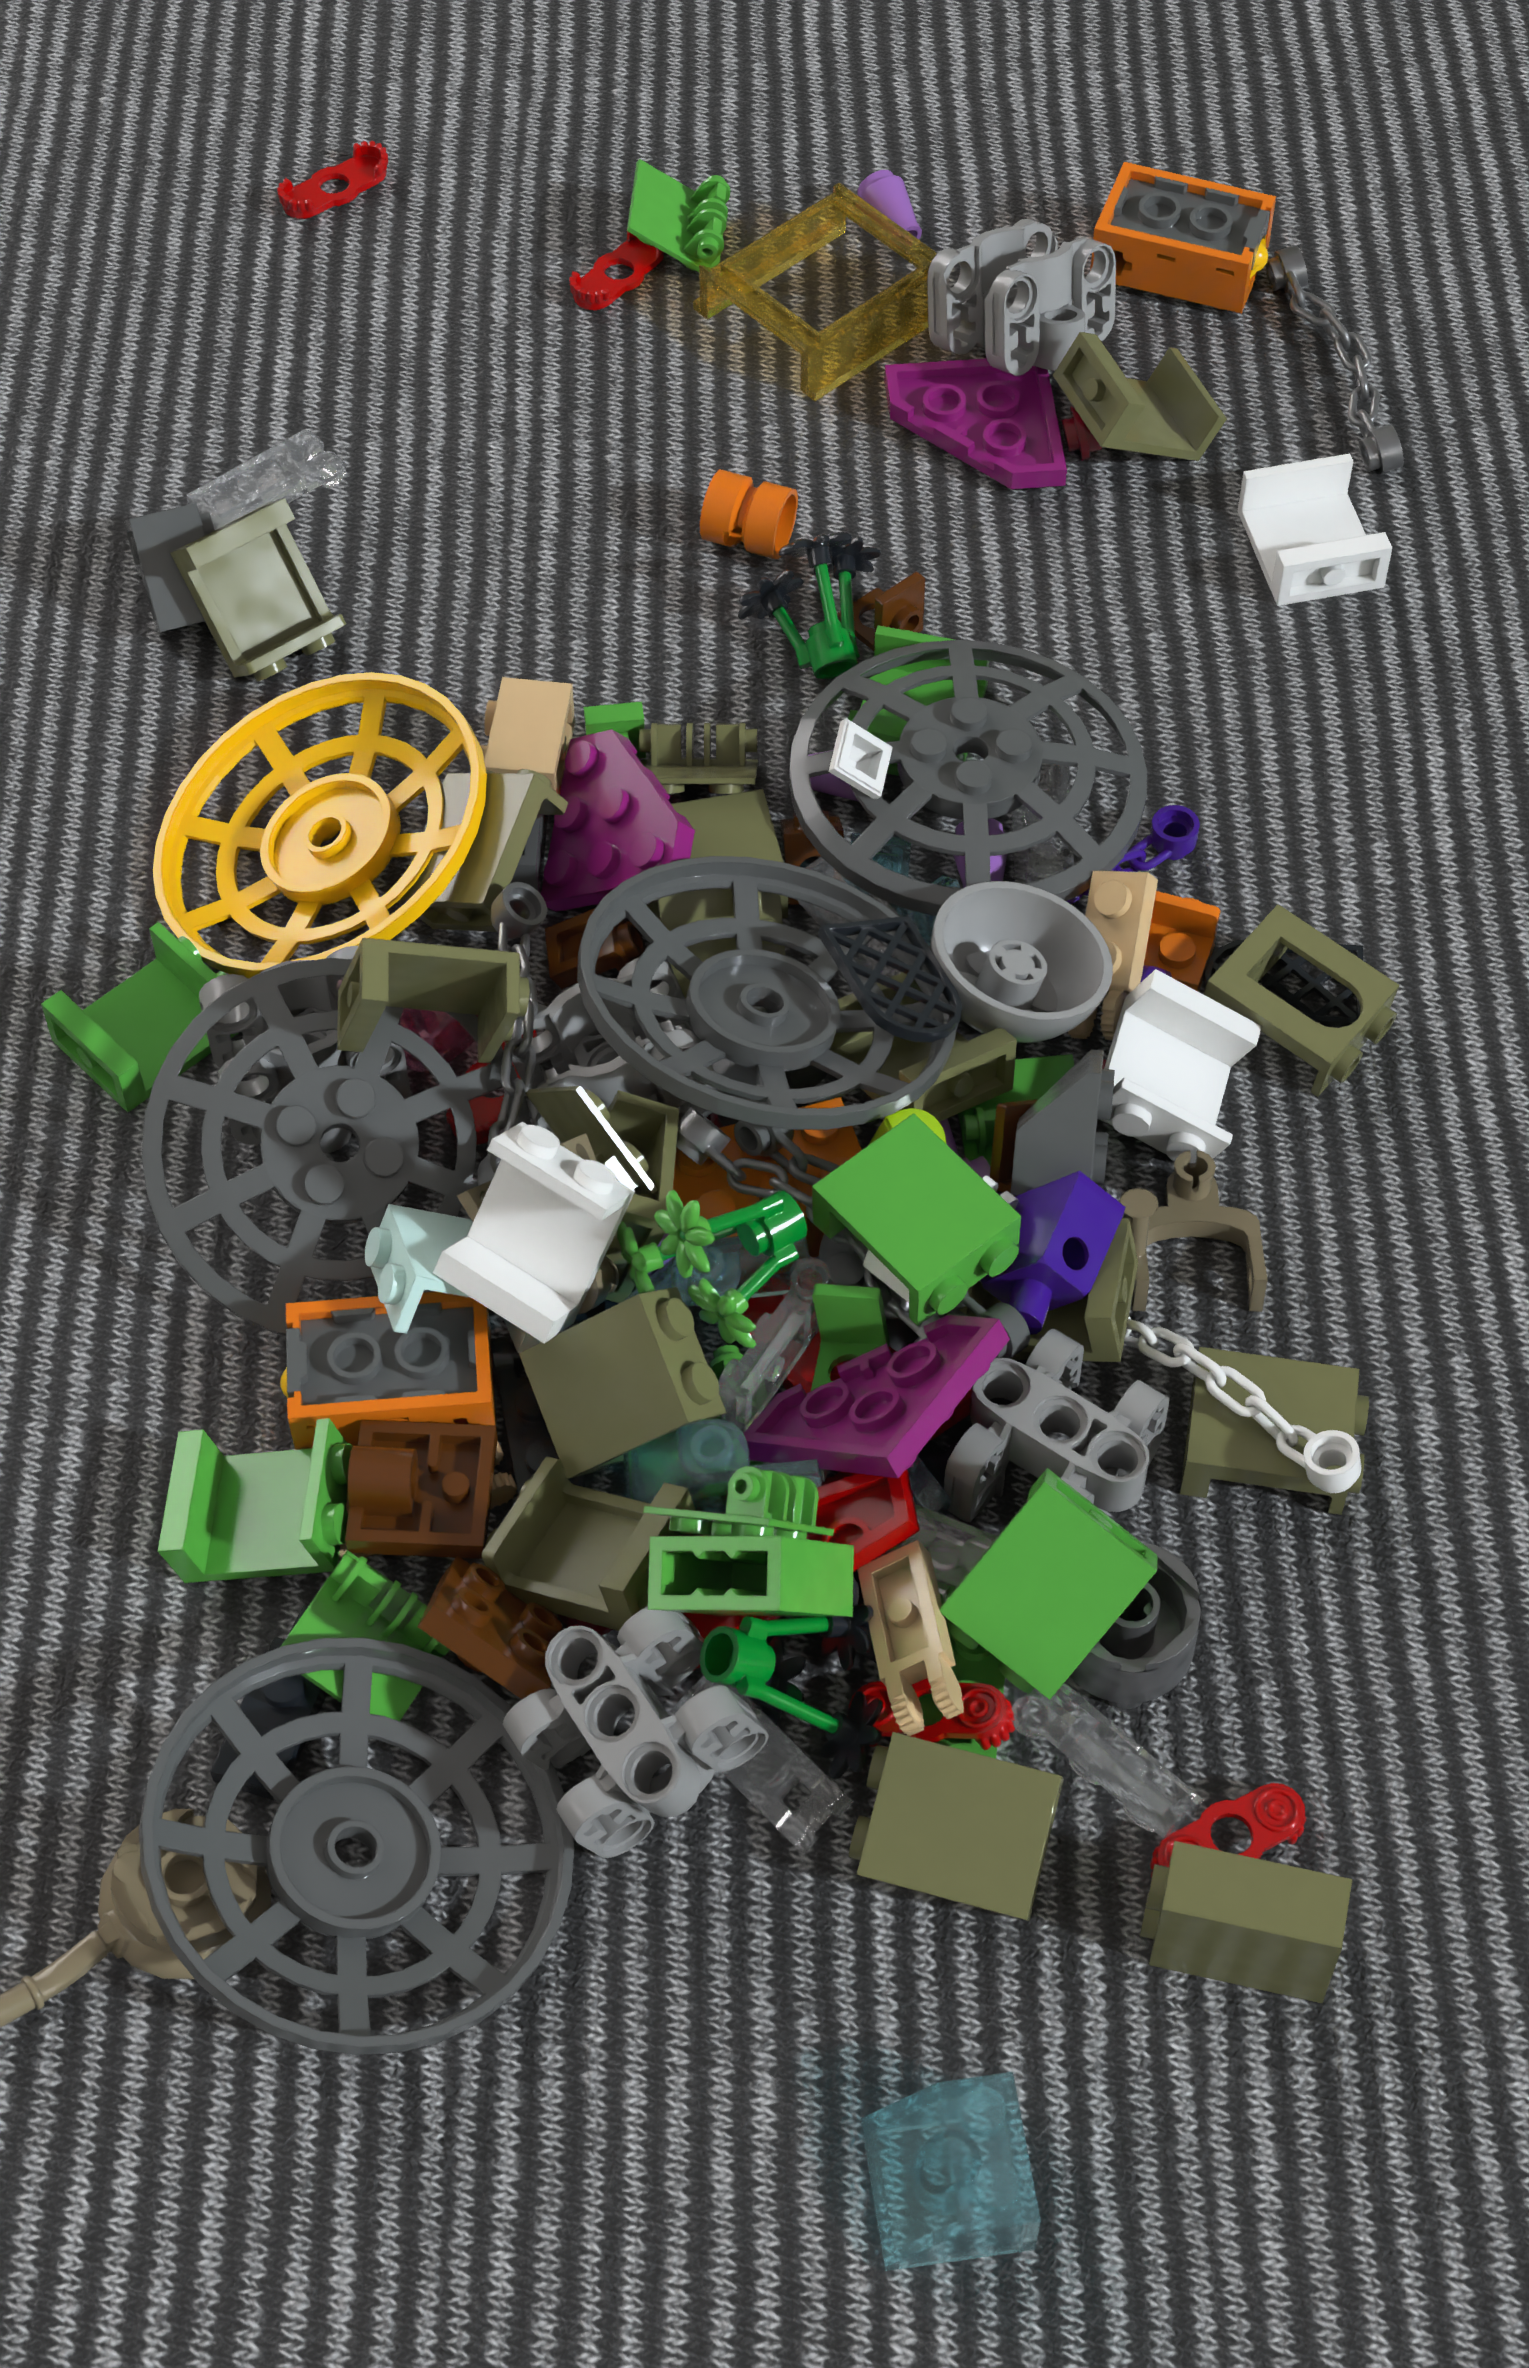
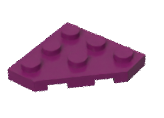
[884,358,1067,489]
[541,729,695,912]
[738,1315,1010,1478]

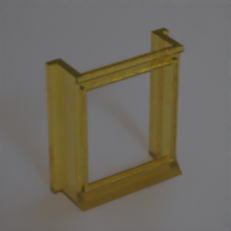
[693,183,937,401]

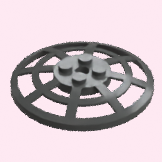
[789,640,1147,916]
[577,856,957,1130]
[142,958,531,1336]
[139,1638,574,2055]

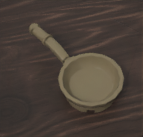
[0,1809,272,2028]

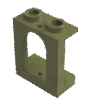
[1203,904,1400,1097]

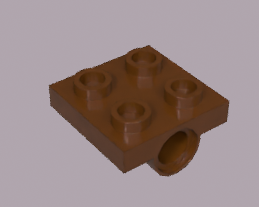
[345,1420,498,1559]
[417,1556,564,1699]

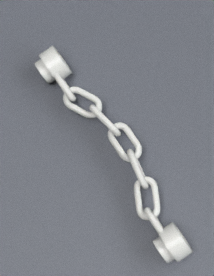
[1124,1317,1361,1493]

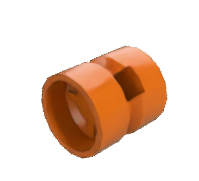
[700,469,798,559]

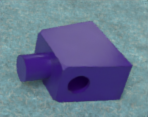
[980,1171,1126,1335]

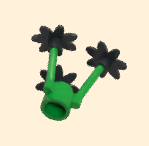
[738,532,881,679]
[700,1579,883,1780]

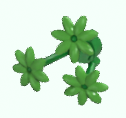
[617,1190,807,1348]

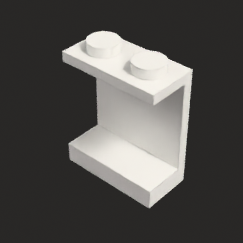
[1238,453,1392,606]
[1102,969,1262,1163]
[433,1122,635,1344]

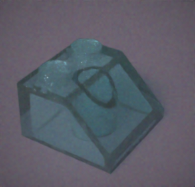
[861,2072,1041,2271]

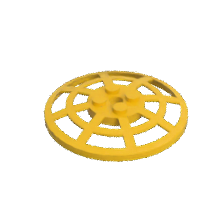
[153,672,487,978]

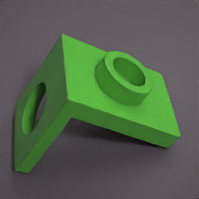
[811,1283,890,1391]

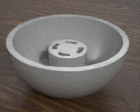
[930,881,1113,1043]

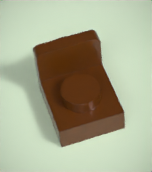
[545,908,645,989]

